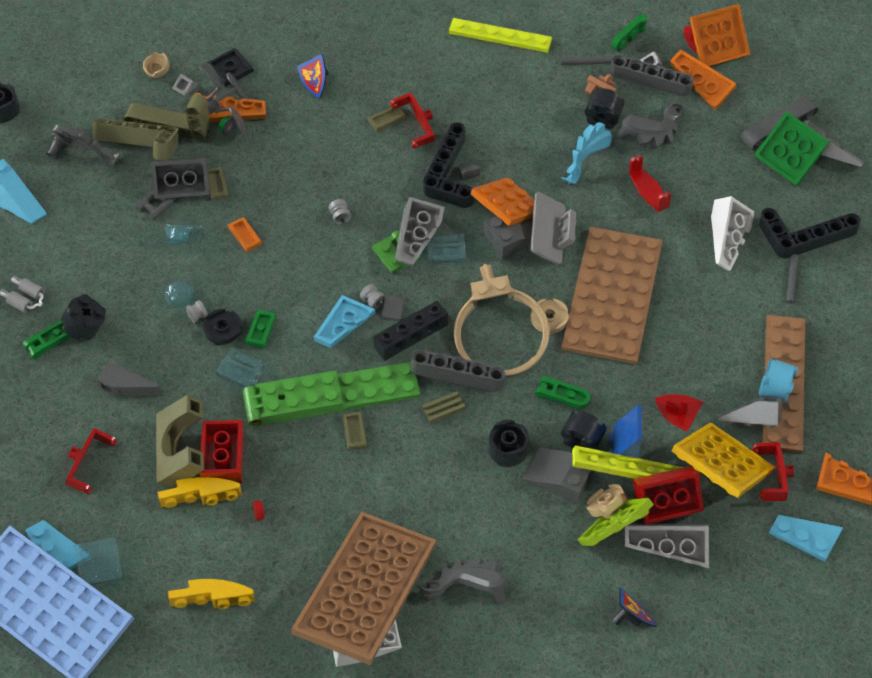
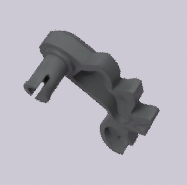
[617,101,684,149]
[46,125,121,165]
[419,556,507,605]

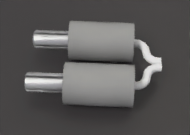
[0,276,45,313]

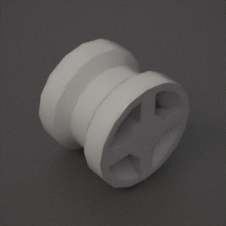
[185,300,208,324]

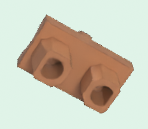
[585,74,618,97]

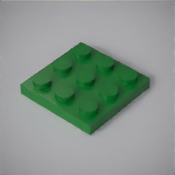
[754,111,830,186]

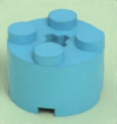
[759,358,798,404]

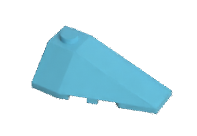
[0,159,47,224]

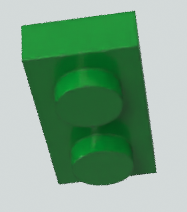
[246,310,276,349]

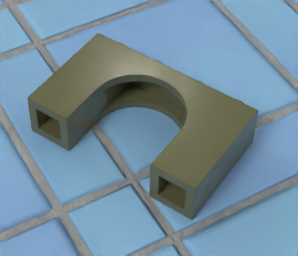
[156,395,204,489]

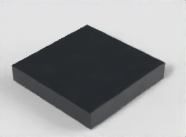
[207,48,254,87]

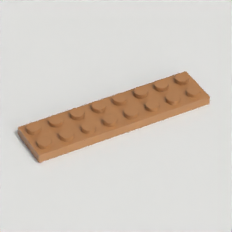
[762,315,805,453]

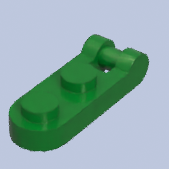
[611,14,647,51]
[23,320,71,360]
[535,376,590,409]

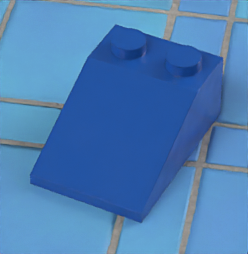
[609,405,642,458]

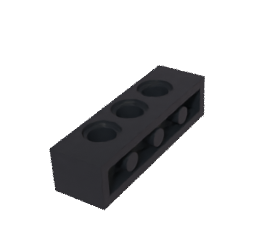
[373,301,448,361]

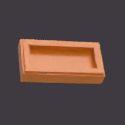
[228,217,262,252]

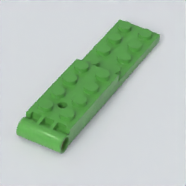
[242,362,420,427]

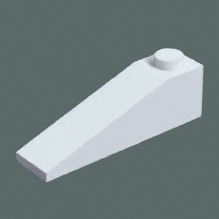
[711,196,754,271]

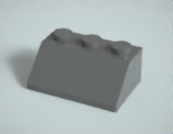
[151,156,210,199]

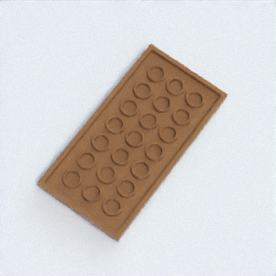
[561,227,663,365]
[291,512,436,665]

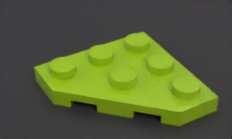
[577,498,654,546]

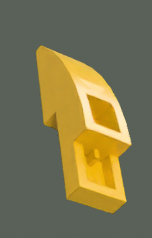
[158,477,242,508]
[168,579,255,609]

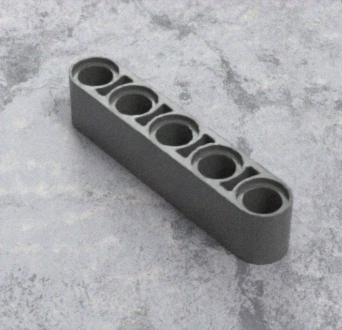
[610,55,694,96]
[741,96,818,151]
[410,350,506,392]

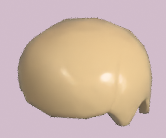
[143,52,170,78]

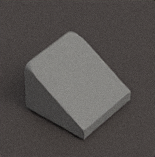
[640,51,664,67]
[172,74,199,96]

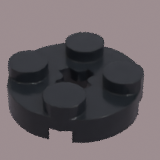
[203,309,242,345]

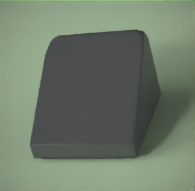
[457,162,480,181]
[382,296,405,321]

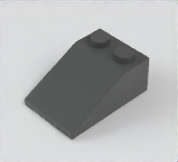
[483,216,533,259]
[523,448,594,503]

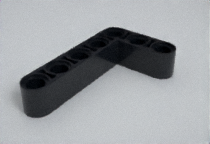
[423,122,473,208]
[759,208,861,259]

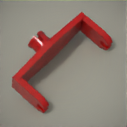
[390,92,434,149]
[628,154,671,212]
[65,428,117,494]
[752,443,794,501]

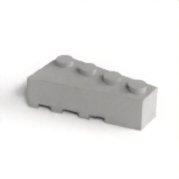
[625,524,709,568]

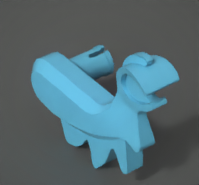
[561,122,613,185]

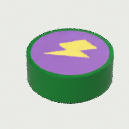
[219,116,236,134]

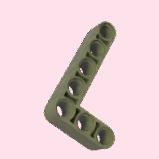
[123,94,211,141]
[93,119,179,160]

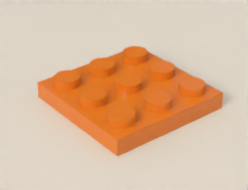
[689,4,751,66]
[471,178,534,226]

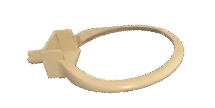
[454,264,550,377]

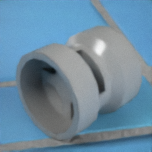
[329,199,352,225]
[360,284,386,310]

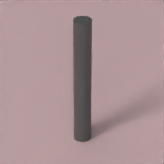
[561,56,613,65]
[786,254,799,303]

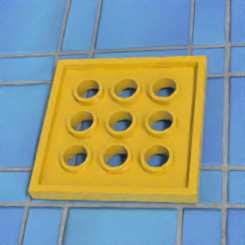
[671,422,775,498]

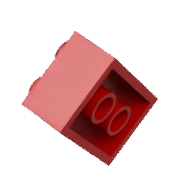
[200,420,245,484]
[633,466,704,525]

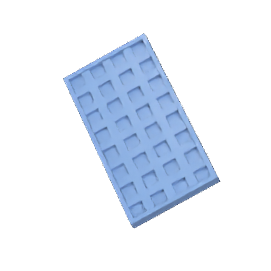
[0,526,134,678]

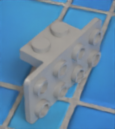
[531,192,577,265]

